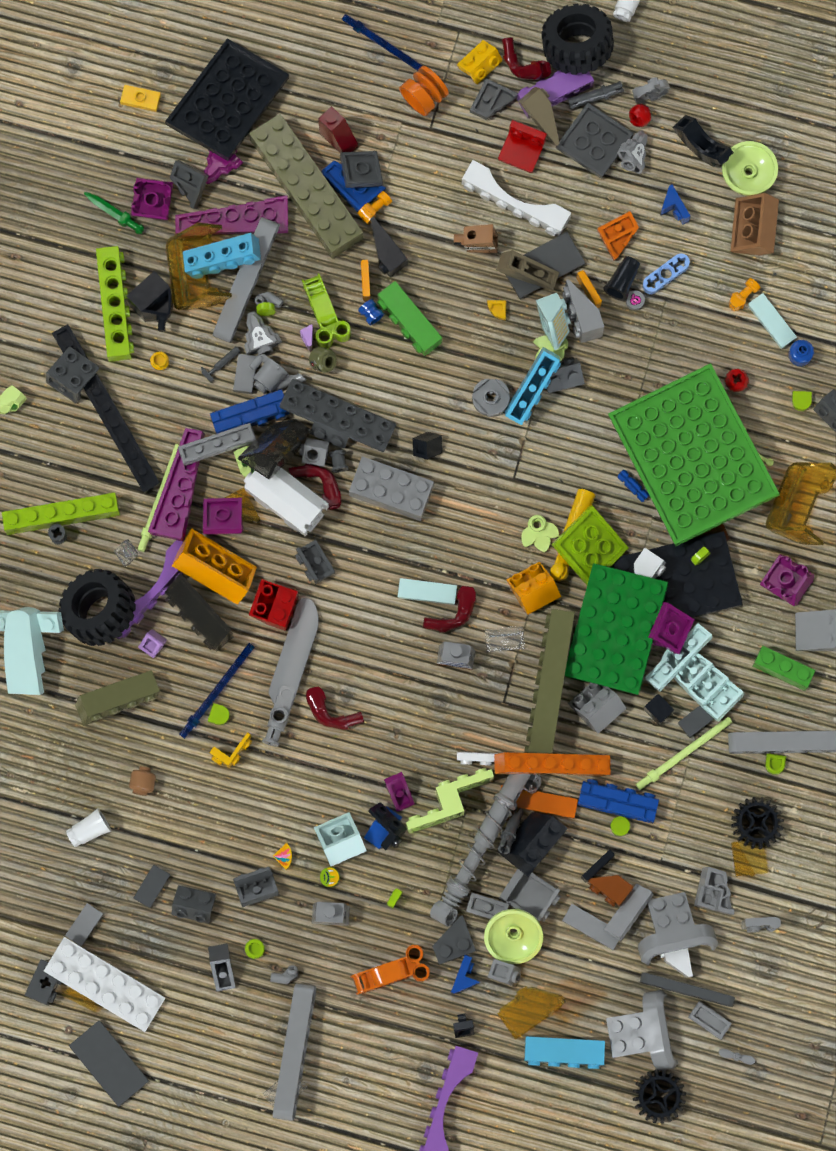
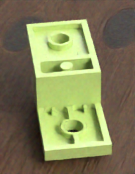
[406,768,494,834]

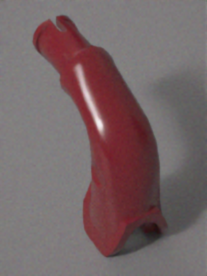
[502,37,551,80]
[288,463,341,510]
[423,586,476,633]
[306,686,364,730]

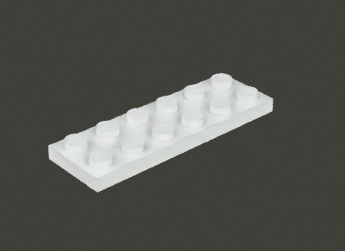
[43,937,165,1032]

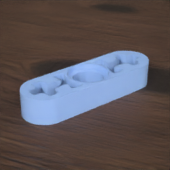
[643,254,690,294]

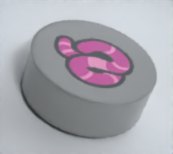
[626,291,645,311]

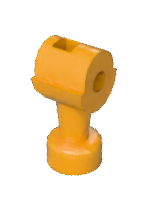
[357,191,392,225]
[729,278,761,311]

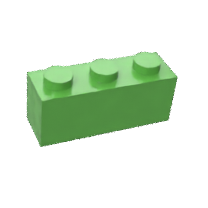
[752,646,816,691]

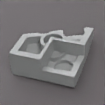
[694,867,735,915]

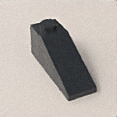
[370,216,408,278]

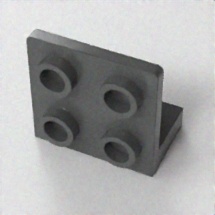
[46,347,99,404]

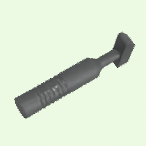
[201,346,241,383]

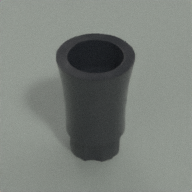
[603,256,640,301]

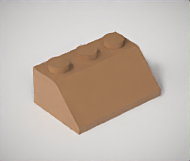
[730,193,779,256]

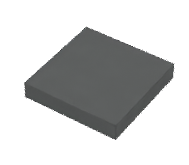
[340,151,383,188]

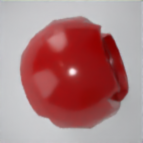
[629,104,651,128]
[725,368,749,392]

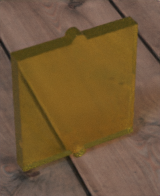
[731,840,768,877]

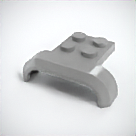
[638,892,718,965]
[606,990,678,1071]

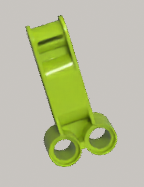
[301,273,351,349]

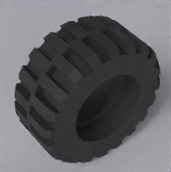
[541,3,614,75]
[58,569,136,646]

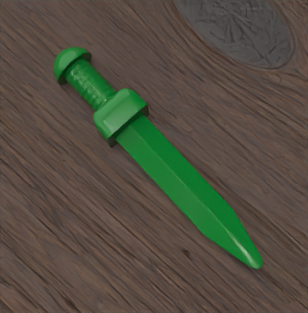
[84,192,144,234]

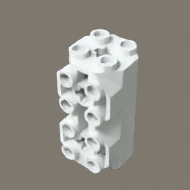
[244,458,329,536]

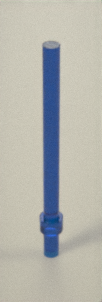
[342,14,423,71]
[179,643,255,739]

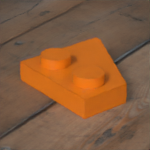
[597,211,639,261]

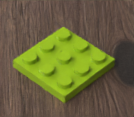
[552,505,629,585]

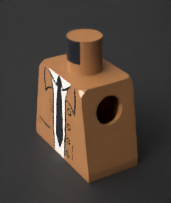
[454,224,498,253]

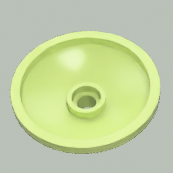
[722,141,778,196]
[484,909,543,964]

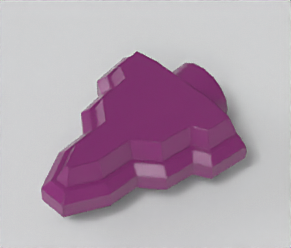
[204,150,243,184]

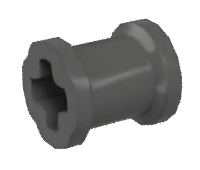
[329,450,349,473]
[48,524,67,545]

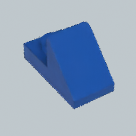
[660,184,690,225]
[364,806,402,850]
[451,955,480,994]

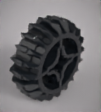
[731,797,784,850]
[632,1069,686,1124]

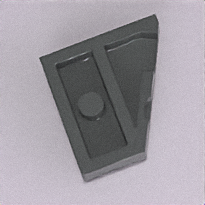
[470,78,518,120]
[170,160,209,209]
[432,915,476,965]

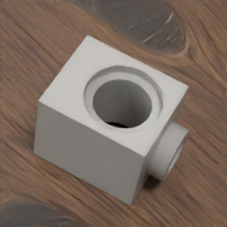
[299,438,329,466]

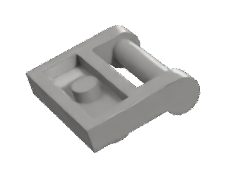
[741,917,781,933]

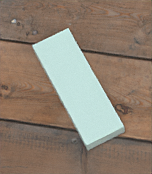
[747,293,797,350]
[398,578,457,605]

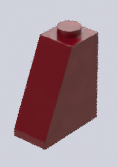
[318,106,359,153]

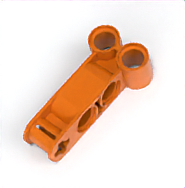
[350,945,430,995]

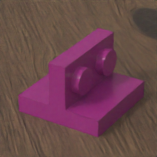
[203,498,243,534]
[648,602,695,654]

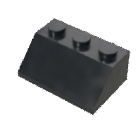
[498,812,568,877]

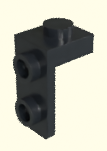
[368,802,407,851]

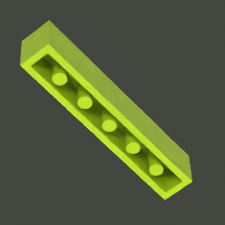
[1,492,120,535]

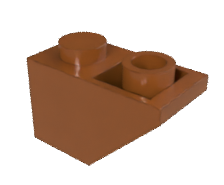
[587,875,633,907]

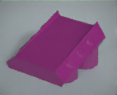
[131,177,173,220]
[760,554,815,606]

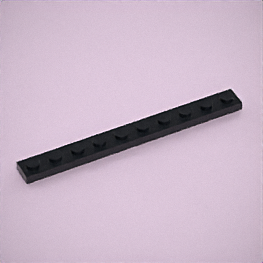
[52,324,161,494]

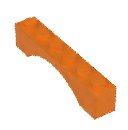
[494,752,611,777]

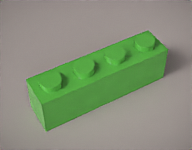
[377,281,442,356]

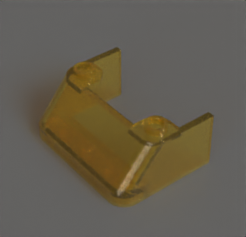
[166,222,232,310]
[765,462,836,545]
[497,986,567,1040]

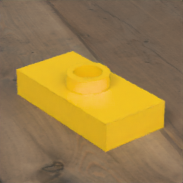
[120,85,161,112]

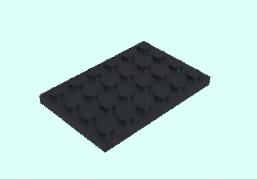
[165,38,289,161]
[613,531,743,618]

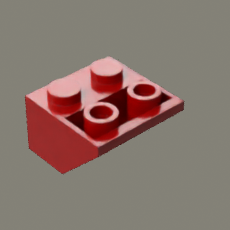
[249,579,299,631]

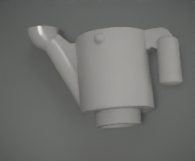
[249,354,306,394]

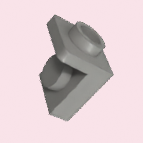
[488,959,521,987]

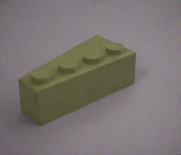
[75,670,160,726]

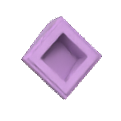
[300,324,313,351]
[138,629,167,658]

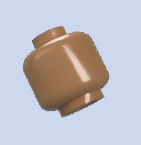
[129,766,156,796]

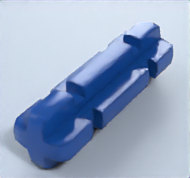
[617,470,649,502]

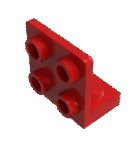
[498,120,547,173]

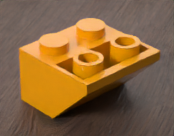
[506,562,561,615]

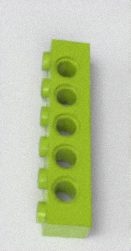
[96,246,134,362]

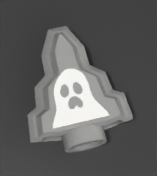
[617,130,648,174]
[244,311,282,356]

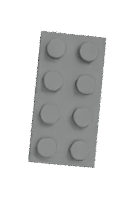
[349,456,434,521]

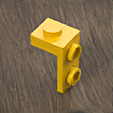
[209,732,252,768]

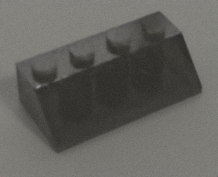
[238,419,311,480]
[165,573,234,652]

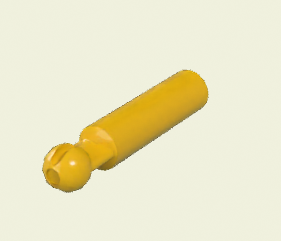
[550,489,596,581]

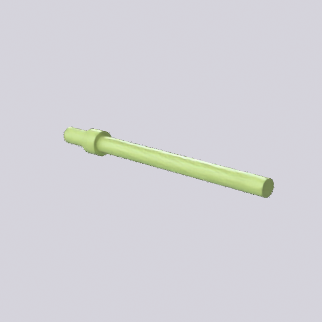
[137,444,179,552]
[635,717,732,790]

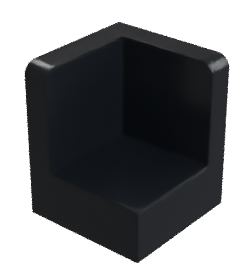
[412,432,442,460]
[643,694,674,726]

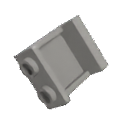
[499,869,561,922]

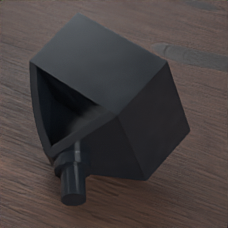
[126,271,173,332]

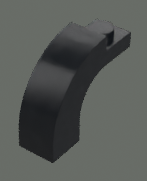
[672,115,734,167]

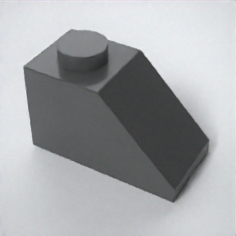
[208,943,236,992]

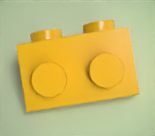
[457,40,502,84]

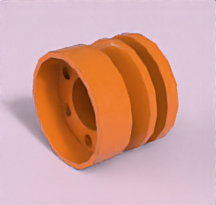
[399,65,449,116]

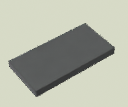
[506,232,586,300]
[69,1020,149,1107]

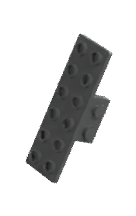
[279,379,396,452]

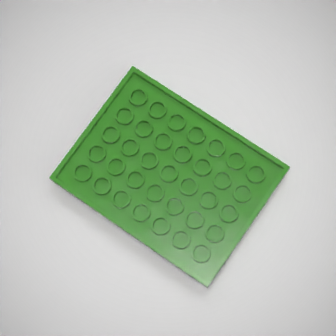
[608,363,780,547]

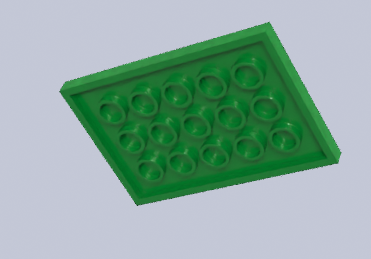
[565,563,668,695]

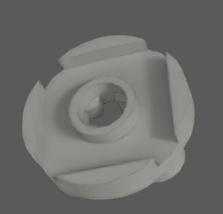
[632,77,670,104]
[472,378,510,417]

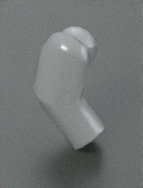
[255,292,284,308]
[270,965,298,985]

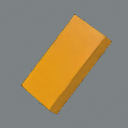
[361,260,370,302]
[576,270,602,308]

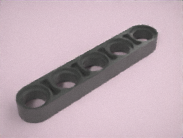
[640,972,735,1007]

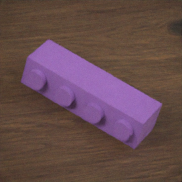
[517,70,594,119]

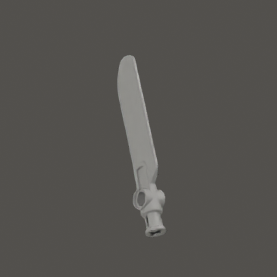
[262,598,319,747]

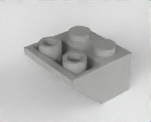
[568,683,626,734]

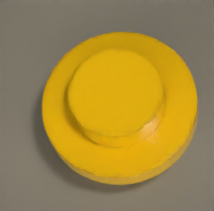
[150,351,169,370]

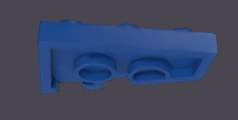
[321,161,386,212]

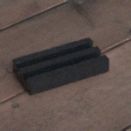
[581,849,615,883]

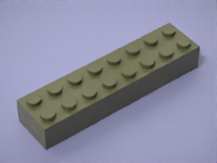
[249,114,363,259]
[524,609,575,754]

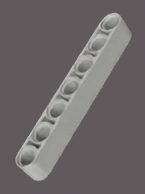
[213,217,280,343]
[728,731,836,754]
[273,983,316,1121]

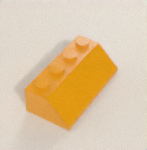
[172,529,257,605]

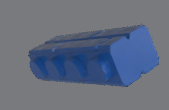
[210,389,290,434]
[577,779,659,824]

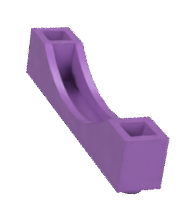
[116,540,184,640]
[419,1046,478,1151]

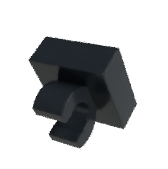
[453,1013,475,1038]

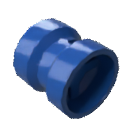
[358,299,384,326]

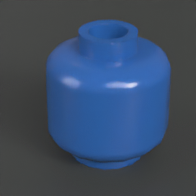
[788,340,814,366]

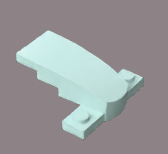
[0,607,64,695]
[645,623,745,722]

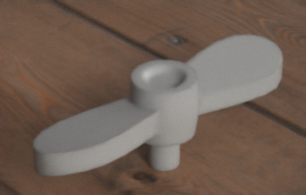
[719,1049,755,1065]

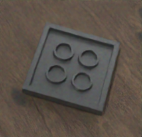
[556,103,634,179]

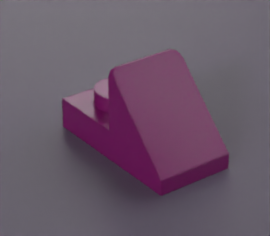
[384,772,415,812]

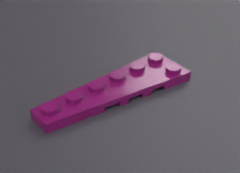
[175,195,288,236]
[148,428,205,542]

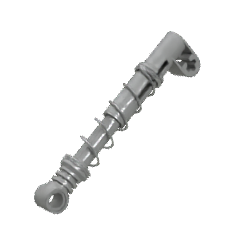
[430,774,542,927]

